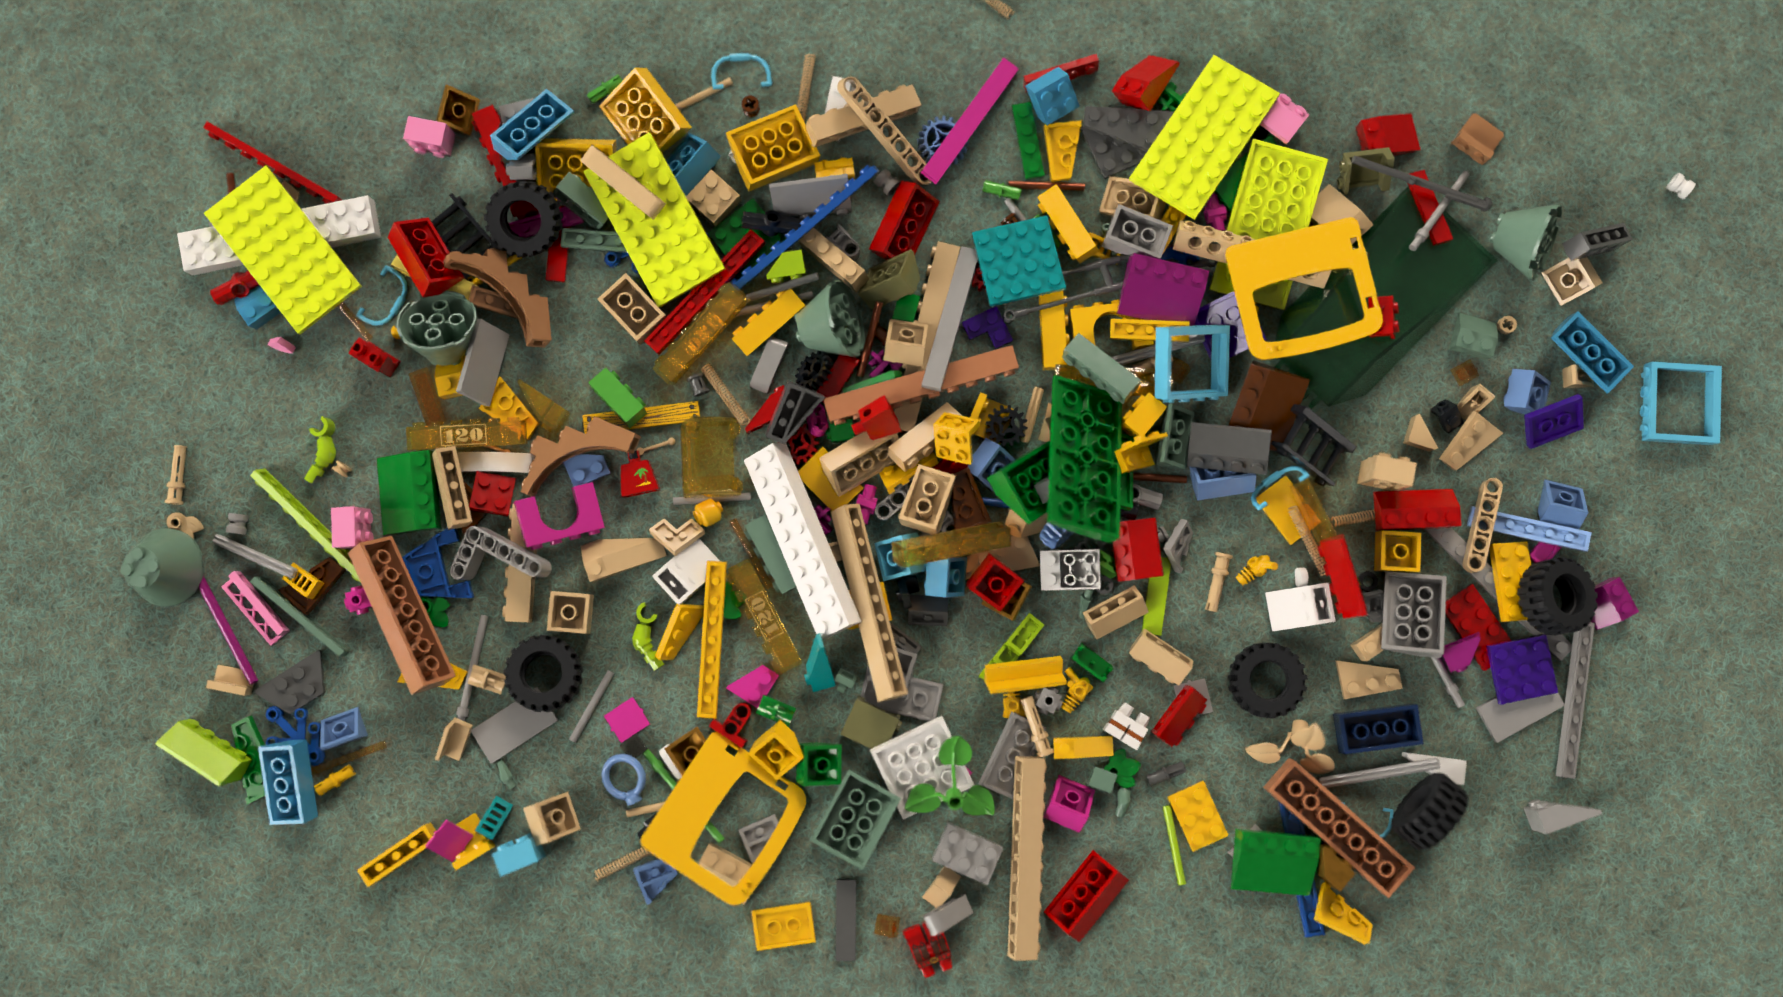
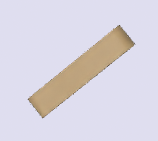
[580,145,666,220]
[1463,478,1503,573]

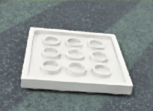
[870,716,974,820]

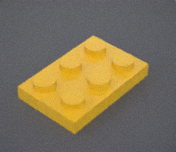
[1167,780,1229,852]

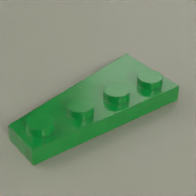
[231,716,265,805]

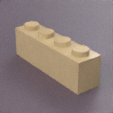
[798,228,869,293]
[888,402,962,472]
[432,446,472,530]

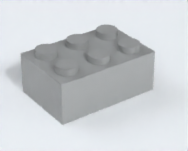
[932,822,1003,885]

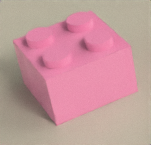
[403,116,456,158]
[331,506,374,549]

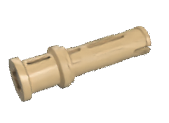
[164,445,187,505]
[1205,552,1233,612]
[1021,696,1054,757]

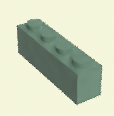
[1062,333,1141,404]
[744,515,797,595]

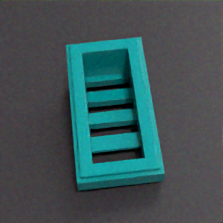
[475,796,513,840]

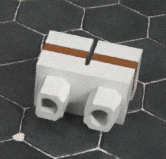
[1102,703,1150,750]

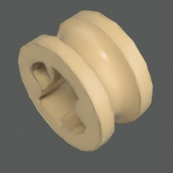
[1497,316,1517,334]
[332,460,352,478]

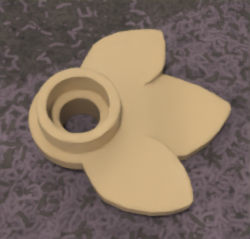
[167,512,204,539]

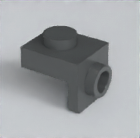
[1362,589,1384,622]

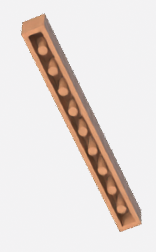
[823,345,1019,426]

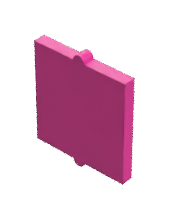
[604,697,650,743]
[425,819,473,862]

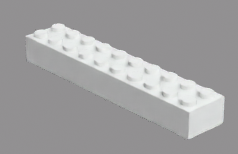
[177,195,381,275]
[744,443,862,639]

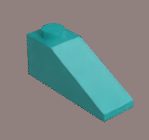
[804,633,836,692]

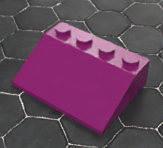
[1117,253,1209,326]

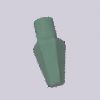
[1079,589,1094,619]
[497,759,516,790]

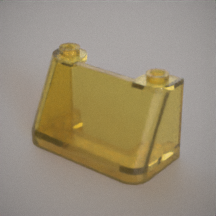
[681,416,743,498]

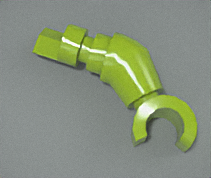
[304,416,337,483]
[632,602,664,671]

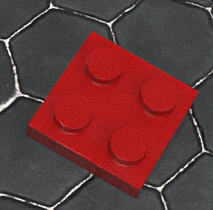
[469,471,516,517]

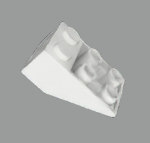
[652,539,720,604]
[1040,549,1101,591]
[1265,582,1336,631]

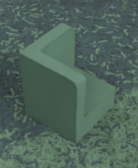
[1086,765,1117,793]

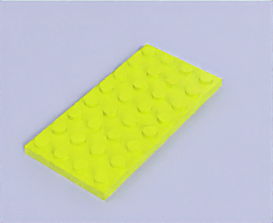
[1129,55,1280,220]
[583,132,726,308]
[1209,139,1328,310]
[204,166,362,335]

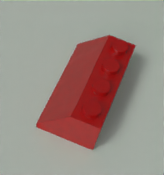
[869,181,940,260]
[388,217,464,298]
[1373,489,1462,531]
[1317,534,1367,618]
[1044,850,1129,943]

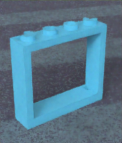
[1155,325,1230,403]
[1639,362,1722,445]

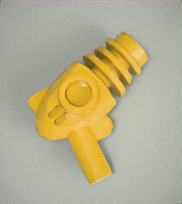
[1235,555,1278,586]
[1061,667,1093,714]
[1003,691,1027,718]

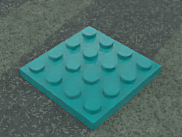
[972,216,1066,307]

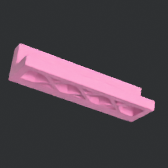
[222,571,290,646]

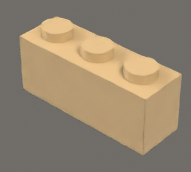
[1083,585,1148,640]
[1129,629,1194,686]

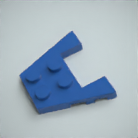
[402,527,474,598]

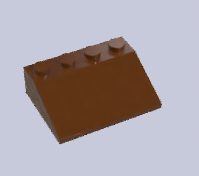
[1228,360,1310,451]

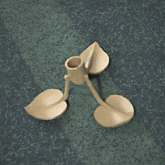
[1245,720,1335,774]

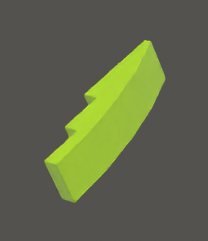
[978,613,1044,681]

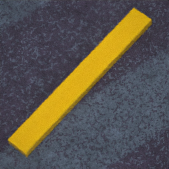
[697,560,727,719]

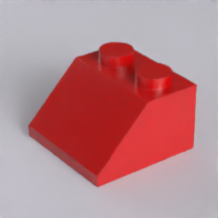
[966,553,1024,612]

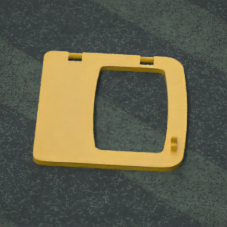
[1225,217,1383,360]
[640,732,806,905]

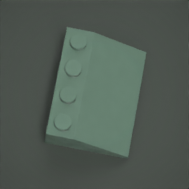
[811,769,901,870]

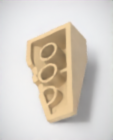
[581,538,667,583]

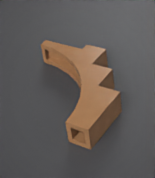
[443,248,552,348]
[520,416,641,497]

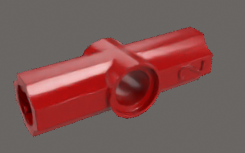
[210,271,259,305]

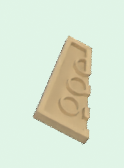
[966,536,1040,579]

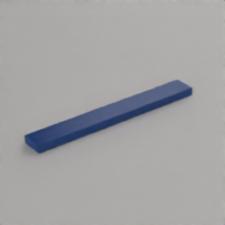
[1279,802,1325,938]

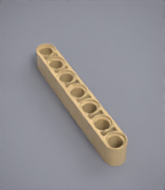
[837,76,932,185]

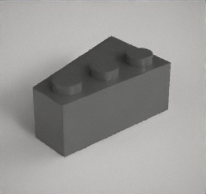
[765,380,825,444]

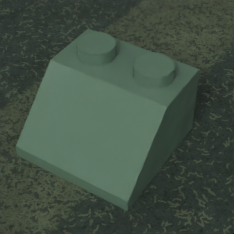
[1449,313,1498,360]

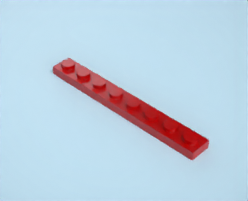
[203,121,342,204]
[644,229,766,355]

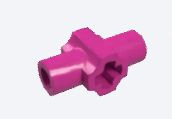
[1204,194,1227,231]
[856,484,878,525]

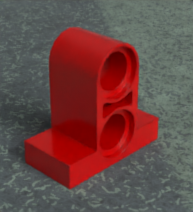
[709,703,752,748]

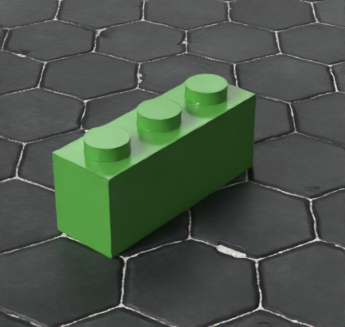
[588,368,647,429]

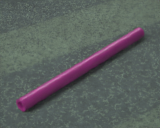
[199,575,259,685]

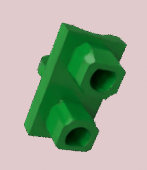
[1158,81,1187,112]
[756,695,796,727]

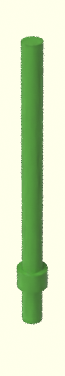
[643,749,725,844]

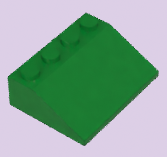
[987,441,1050,524]
[377,450,442,535]
[1231,828,1321,896]

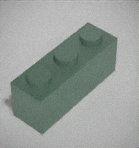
[553,172,609,230]

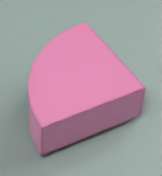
[267,337,296,353]

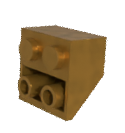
[1315,843,1356,892]

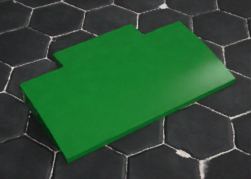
[1047,375,1134,543]

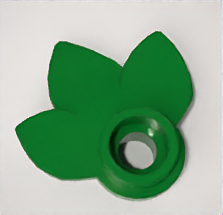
[724,582,747,619]
[421,597,450,627]
[1104,749,1141,788]

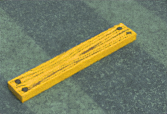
[582,401,701,434]

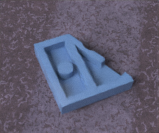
[563,454,611,486]
[633,858,678,905]

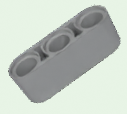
[749,336,789,394]
[923,893,973,936]

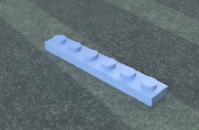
[1467,506,1592,552]

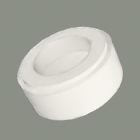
[1295,567,1309,587]

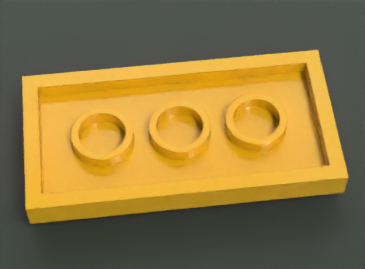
[1489,542,1531,622]

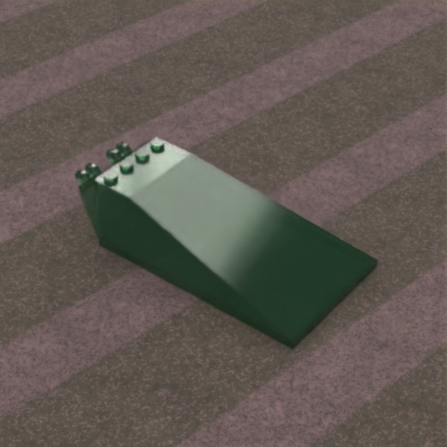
[1274,186,1497,409]

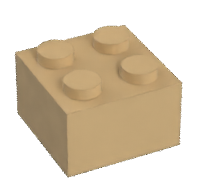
[686,170,742,227]
[547,591,594,634]
[523,792,581,846]

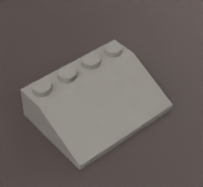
[769,174,852,220]
[1381,571,1447,658]

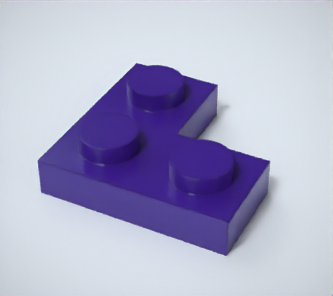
[962,306,1013,349]

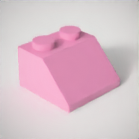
[1260,93,1309,145]

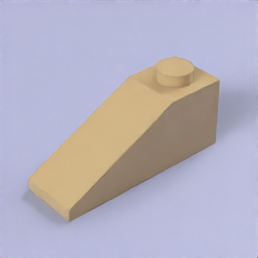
[1350,623,1383,661]

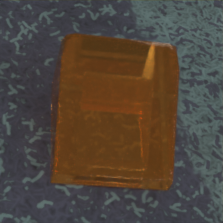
[1171,356,1191,385]
[1450,359,1480,386]
[874,914,900,938]

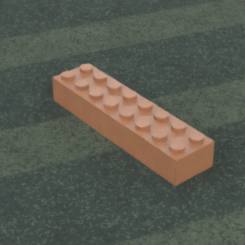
[348,536,456,695]
[1263,758,1415,898]

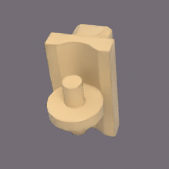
[467,665,506,694]

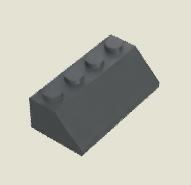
[1187,422,1272,475]

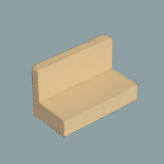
[206,665,256,696]
[435,718,473,761]

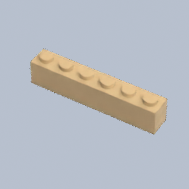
[805,84,921,148]
[502,504,540,623]

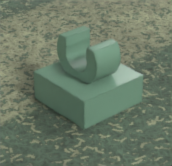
[835,668,858,693]

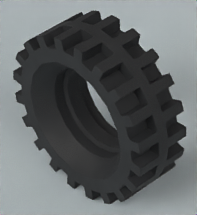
[1228,643,1308,718]

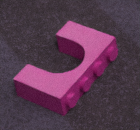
[514,482,605,550]

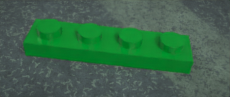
[1012,102,1044,180]

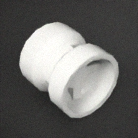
[1666,173,1696,199]

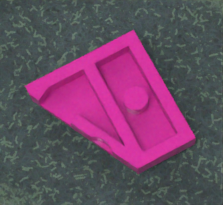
[727,665,780,709]

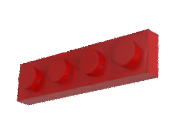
[1024,54,1099,93]

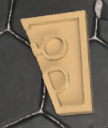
[1439,411,1503,471]
[1336,661,1403,699]

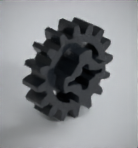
[795,351,833,390]
[985,405,1028,447]

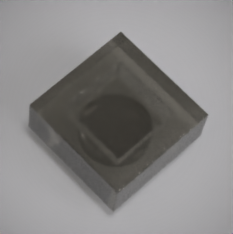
[620,733,648,758]

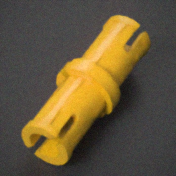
[314,764,356,796]

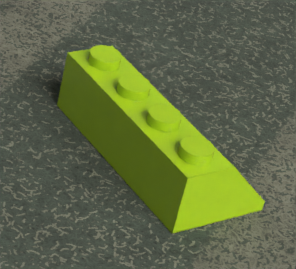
[155,719,252,786]

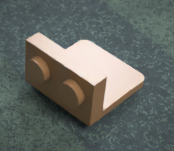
[1451,113,1504,165]

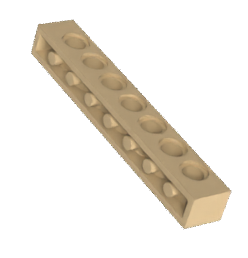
[1173,220,1332,289]

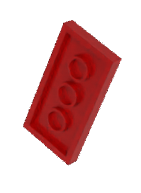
[1445,584,1511,671]

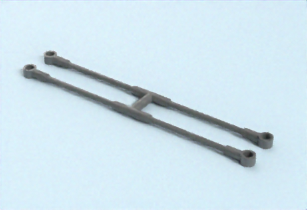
[1003,237,1218,323]

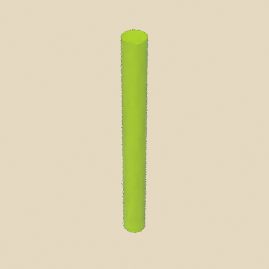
[1163,805,1186,885]

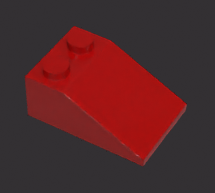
[1112,55,1180,111]
[1356,114,1421,156]

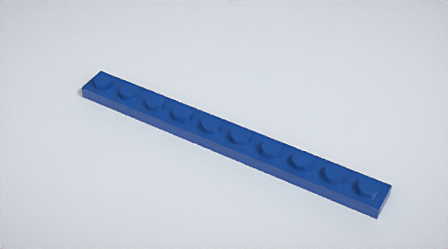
[725,165,880,298]

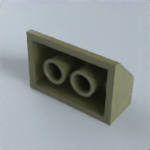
[858,249,920,310]

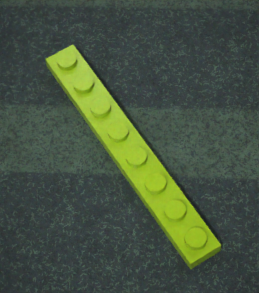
[250,468,361,583]

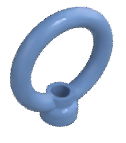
[601,754,646,806]

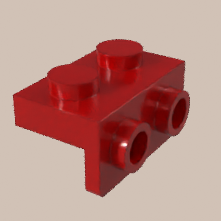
[1368,296,1399,339]

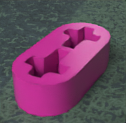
[806,403,828,437]

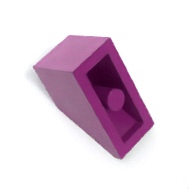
[1443,632,1480,673]

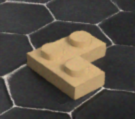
[649,518,705,556]

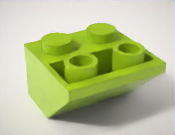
[766,250,806,284]

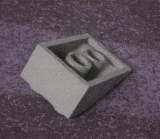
[1101,204,1173,259]
[1523,799,1602,834]

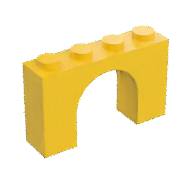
[1069,299,1154,350]

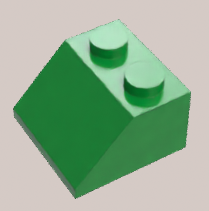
[796,742,842,786]

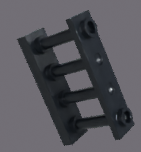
[431,193,501,281]
[1271,404,1356,486]

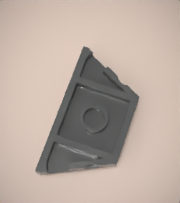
[254,650,325,714]

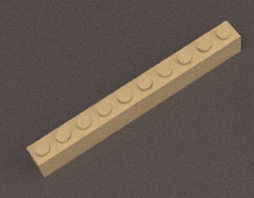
[895,241,960,433]
[831,504,908,702]
[1008,756,1047,961]

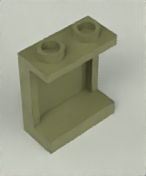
[1337,147,1395,195]
[840,695,902,749]

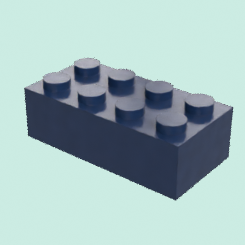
[1333,704,1424,754]

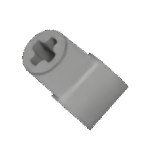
[826,225,860,261]

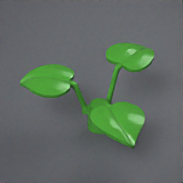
[905,736,995,816]

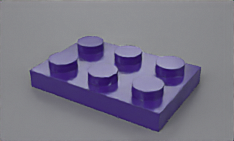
[1524,394,1584,449]

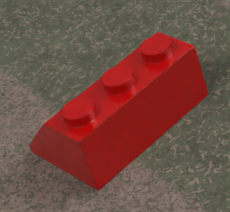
[1113,518,1164,582]
[1151,685,1207,747]

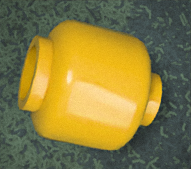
[693,498,723,527]

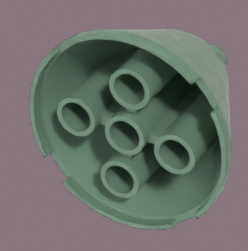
[1490,204,1562,281]
[795,280,865,357]
[396,290,477,365]
[120,528,204,606]

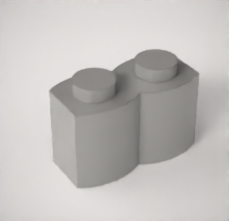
[506,153,537,180]

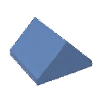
[320,707,368,751]

